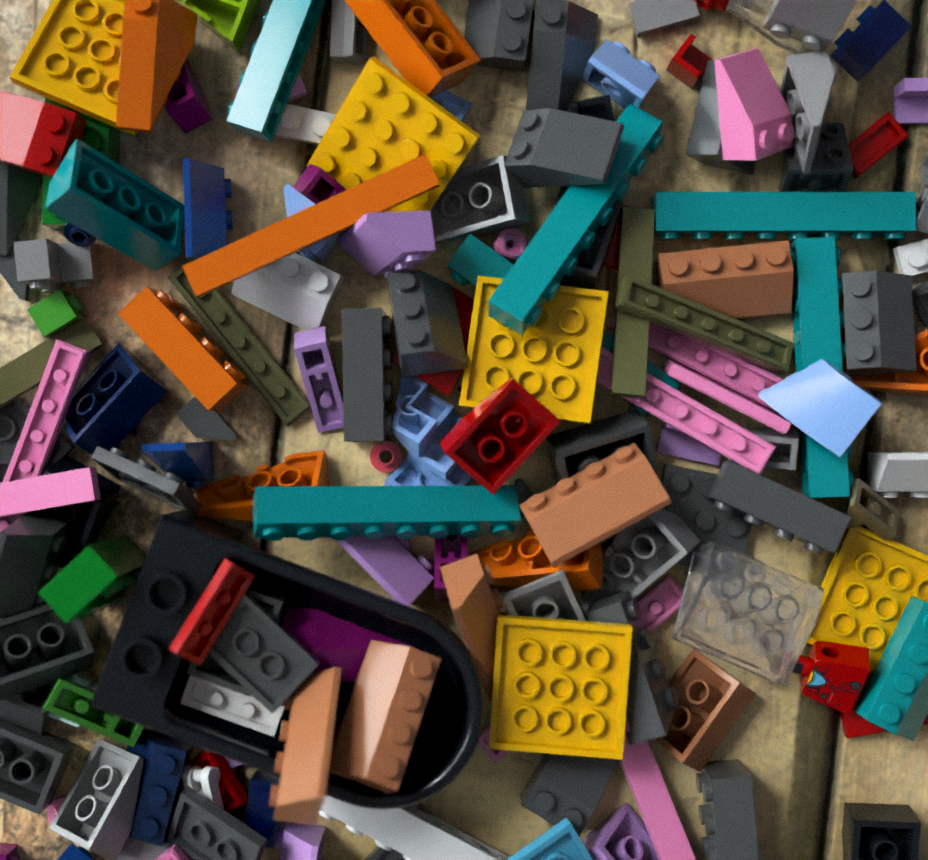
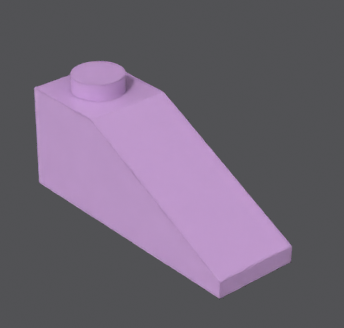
[294,326,344,433]

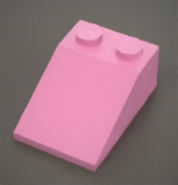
[715,48,794,161]

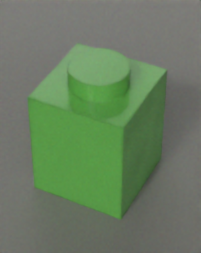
[27,289,85,338]

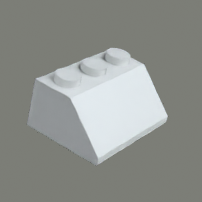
[231,232,345,330]
[867,452,928,498]

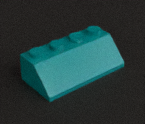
[45,138,184,271]
[854,596,928,741]

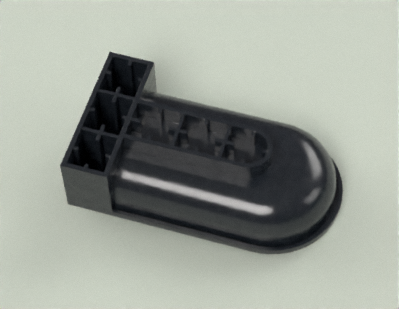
[91,510,485,809]

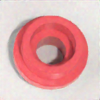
[370,441,402,473]

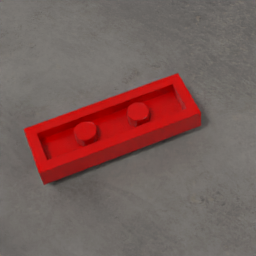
[169,558,255,666]

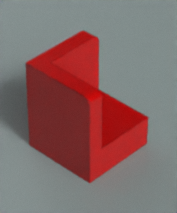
[666,34,712,88]

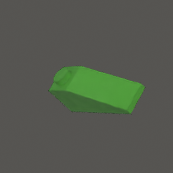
[43,678,144,748]

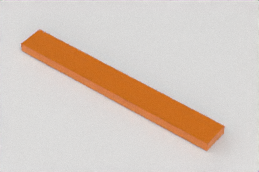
[182,154,440,298]

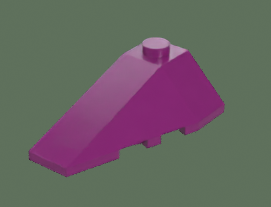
[282,607,415,681]

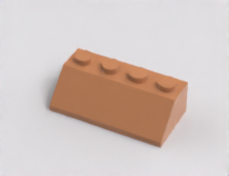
[654,240,794,320]
[519,443,672,567]
[439,554,507,702]
[328,640,441,794]
[269,667,341,826]

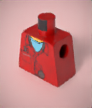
[786,641,870,714]

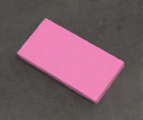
[662,358,792,434]

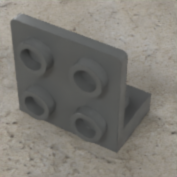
[778,123,853,192]

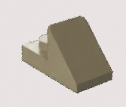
[845,478,899,540]

